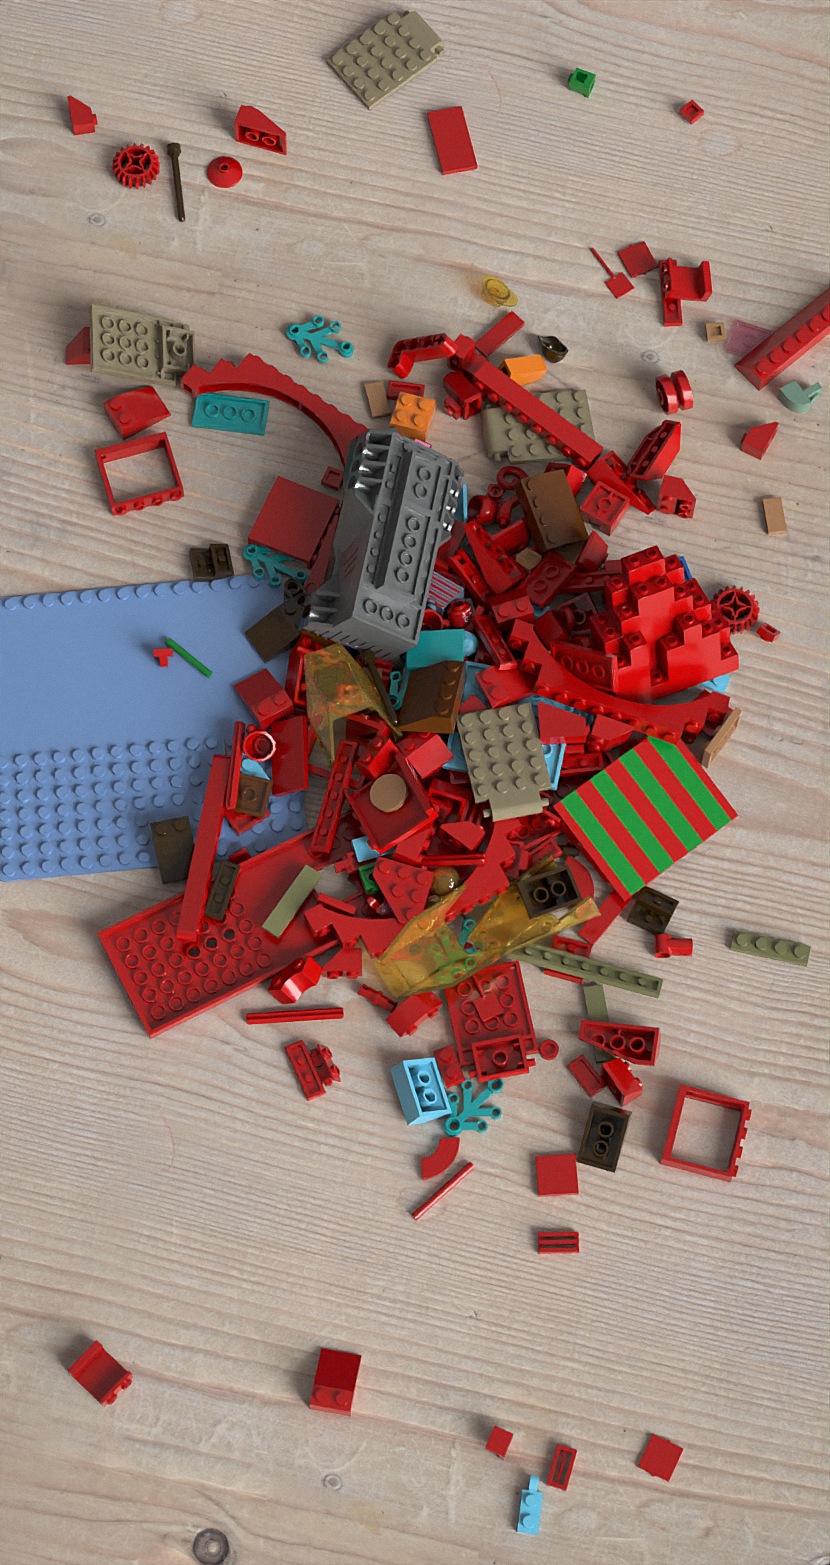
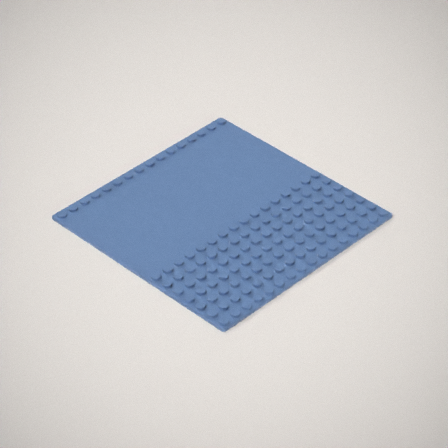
[0,572,307,882]

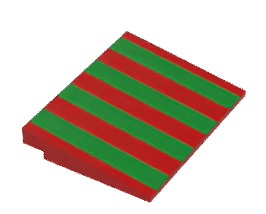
[550,736,738,902]

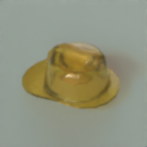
[482,275,518,307]

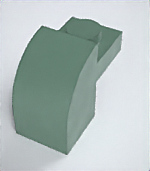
[778,380,822,413]

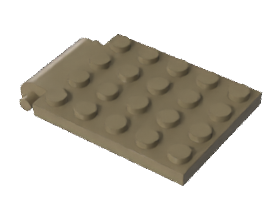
[326,10,445,110]
[89,304,196,388]
[480,389,595,465]
[456,702,552,822]

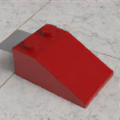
[234,105,287,155]
[103,386,171,441]
[475,659,537,709]
[233,668,294,730]
[310,1348,362,1416]

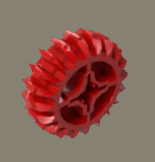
[112,142,160,190]
[710,585,760,635]

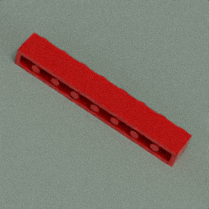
[471,361,603,470]

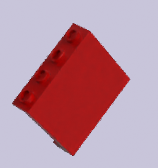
[248,476,341,569]
[343,752,439,854]

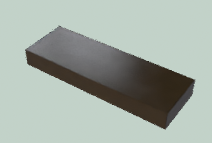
[204,860,241,921]

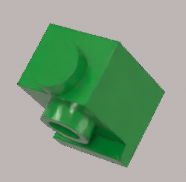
[567,67,596,98]
[358,862,381,895]

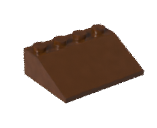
[513,469,589,555]
[396,660,467,734]

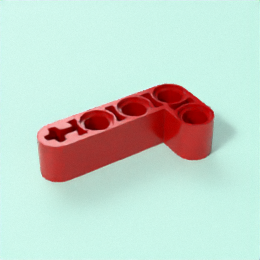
[387,333,458,379]

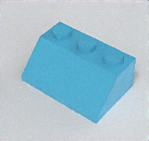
[390,1057,452,1125]

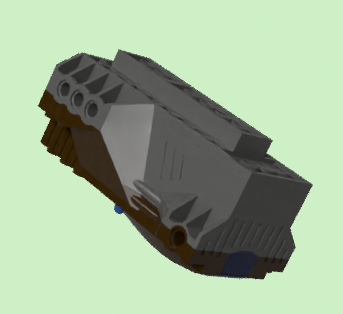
[298,429,464,672]

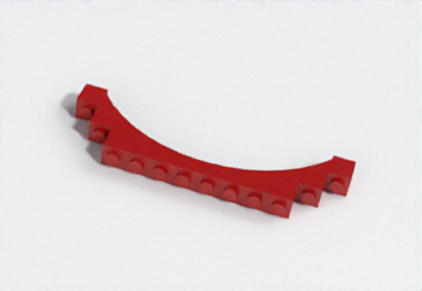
[181,353,368,468]
[506,619,730,745]
[304,817,521,960]

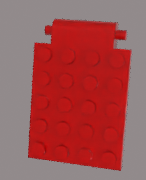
[443,960,538,1083]

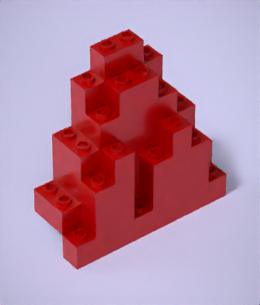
[589,545,739,704]

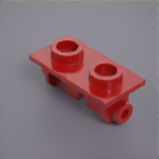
[310,1044,341,1087]

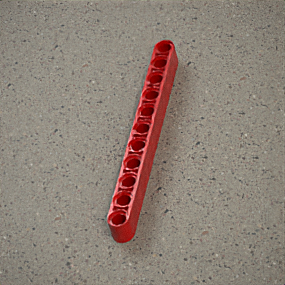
[177,754,231,943]

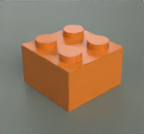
[390,391,436,442]

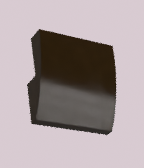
[189,544,234,582]
[626,886,679,935]

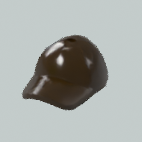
[538,335,569,363]

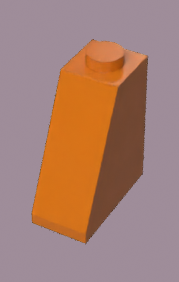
[498,355,547,386]

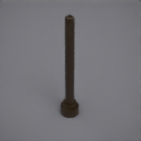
[166,143,185,222]
[359,650,399,725]

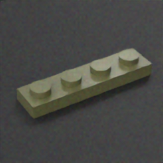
[730,930,811,967]

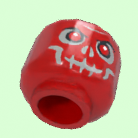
[447,600,473,629]

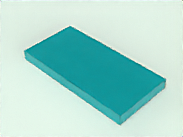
[191,393,270,436]

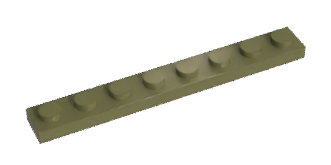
[507,938,663,999]

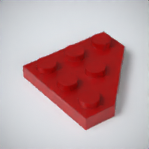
[372,856,434,929]

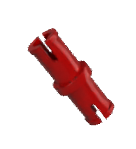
[358,984,398,1013]

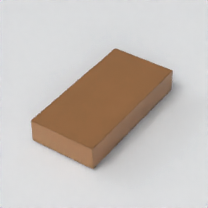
[364,381,391,419]
[762,497,787,535]

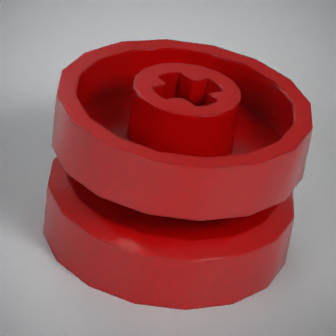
[655,370,693,415]

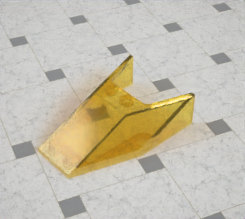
[304,642,403,768]
[468,854,601,961]
[374,883,508,998]

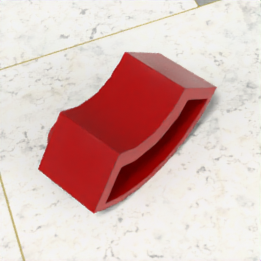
[267,956,324,1004]
[385,986,443,1037]

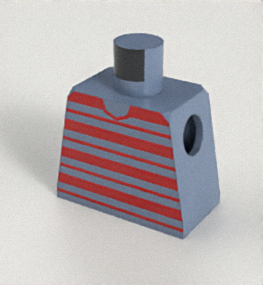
[425,572,464,617]

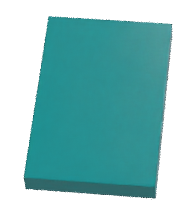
[407,629,465,670]

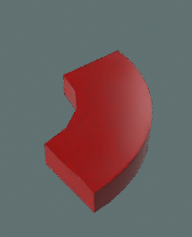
[564,856,594,904]
[421,1137,460,1180]

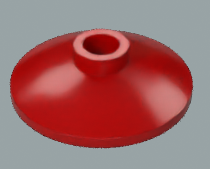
[207,156,243,188]

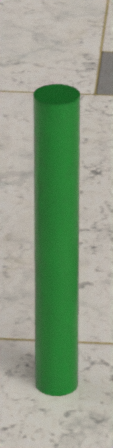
[165,638,213,678]

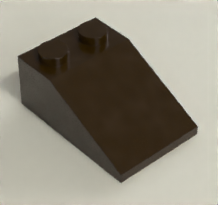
[245,598,302,663]
[150,816,194,885]
[516,864,583,919]
[576,1101,632,1173]

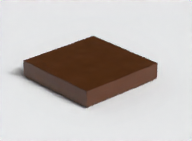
[226,773,274,819]

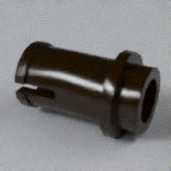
[557,844,579,858]

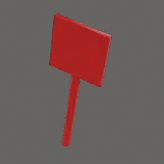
[591,247,635,299]
[464,958,504,1022]

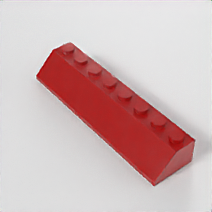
[734,287,830,391]

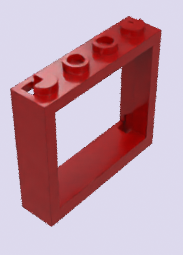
[94,431,184,516]
[307,701,392,790]
[660,1084,752,1182]

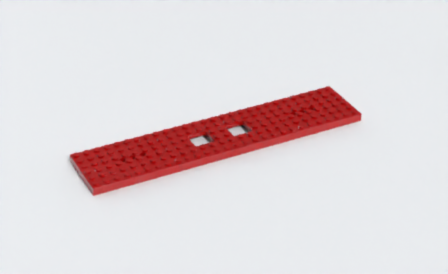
[97,722,614,1039]

